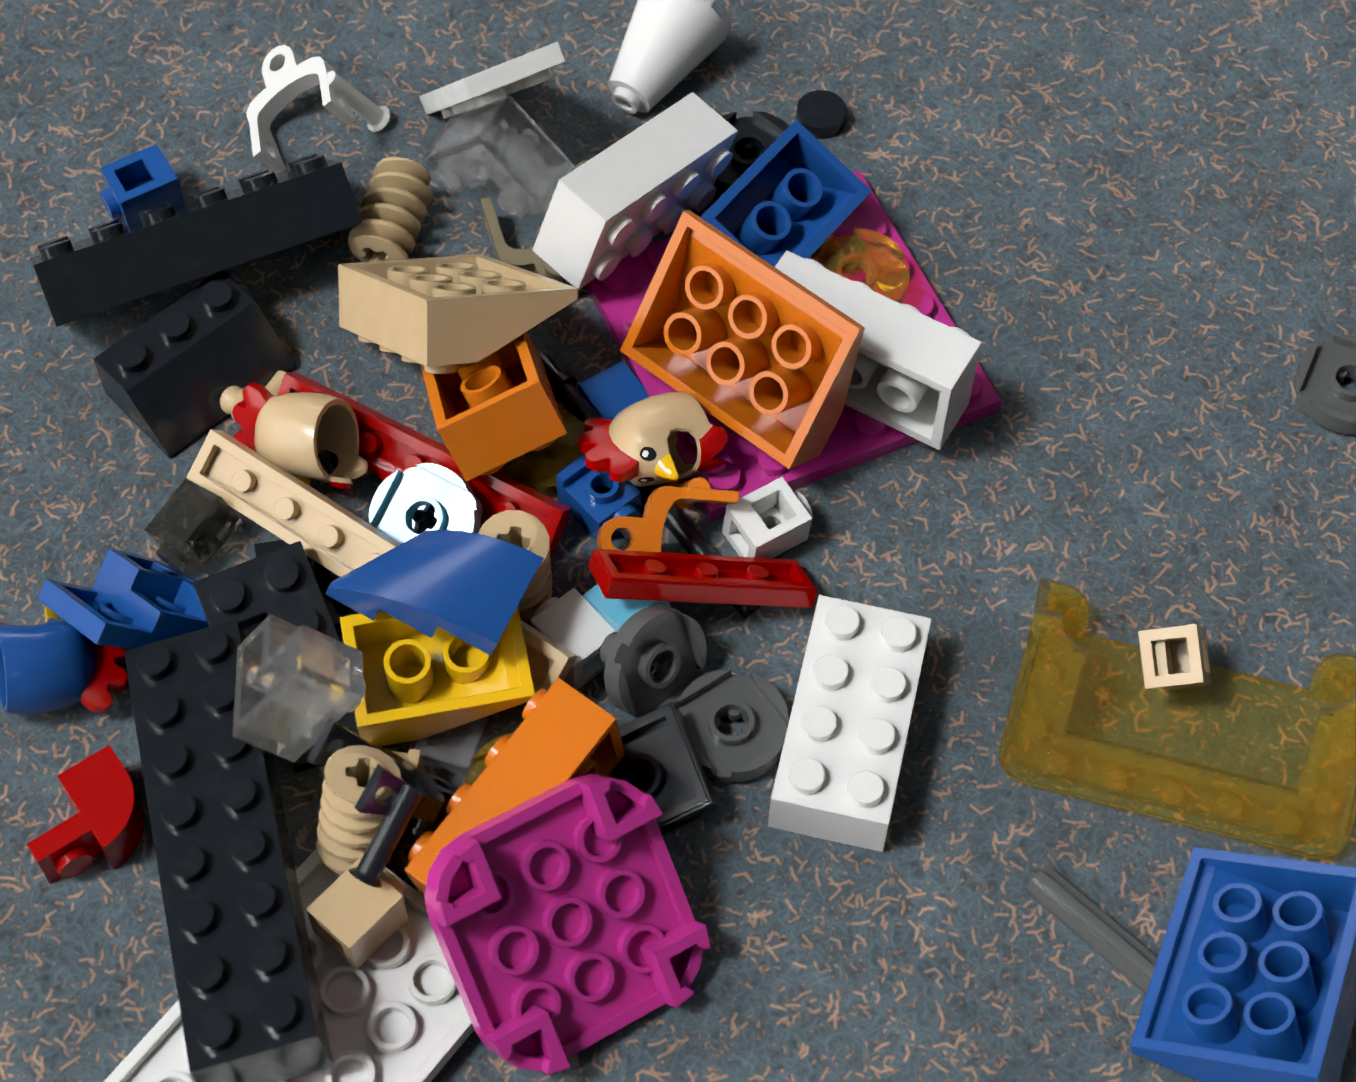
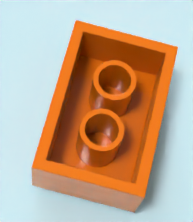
[420,332,567,482]

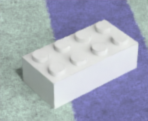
[533,92,738,290]
[775,250,982,450]
[768,595,932,852]

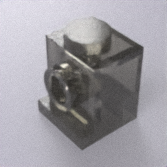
[144,478,248,573]

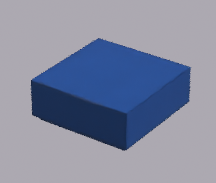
[578,361,649,420]

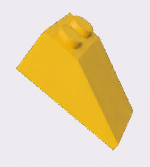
[340,606,535,747]

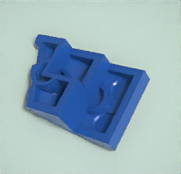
[325,530,543,655]
[38,548,209,648]

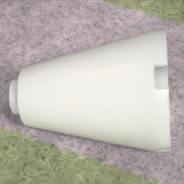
[608,0,731,114]

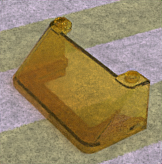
[999,577,1356,859]

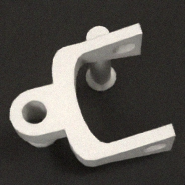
[246,45,390,174]

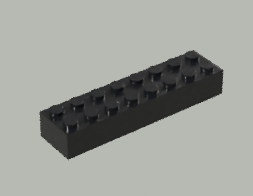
[124,620,333,1082]

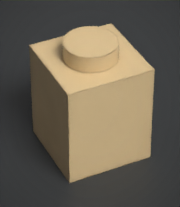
[306,858,409,970]

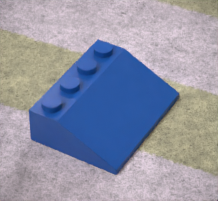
[1130,847,1356,1082]

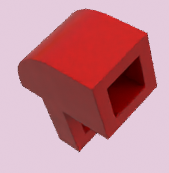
[26,745,145,884]

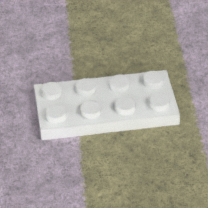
[419,42,565,119]

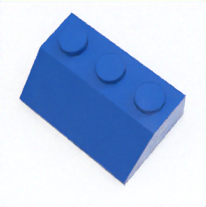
[700,119,872,267]

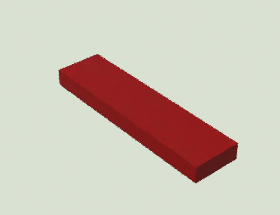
[588,549,818,608]

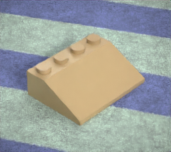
[338,254,578,374]

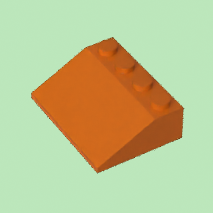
[620,210,865,469]

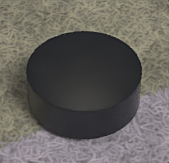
[796,90,846,139]

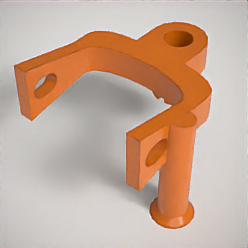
[597,477,739,605]

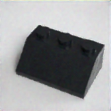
[93,270,296,459]

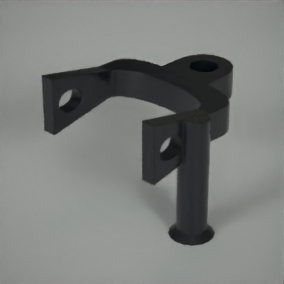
[307,717,459,888]

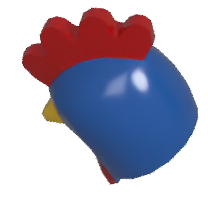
[0,606,129,716]

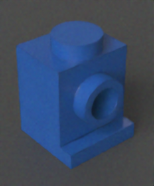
[99,144,185,225]
[556,454,641,541]

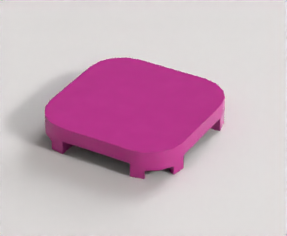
[424,774,710,1075]

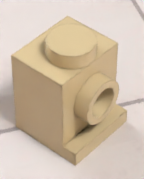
[1138,624,1213,691]

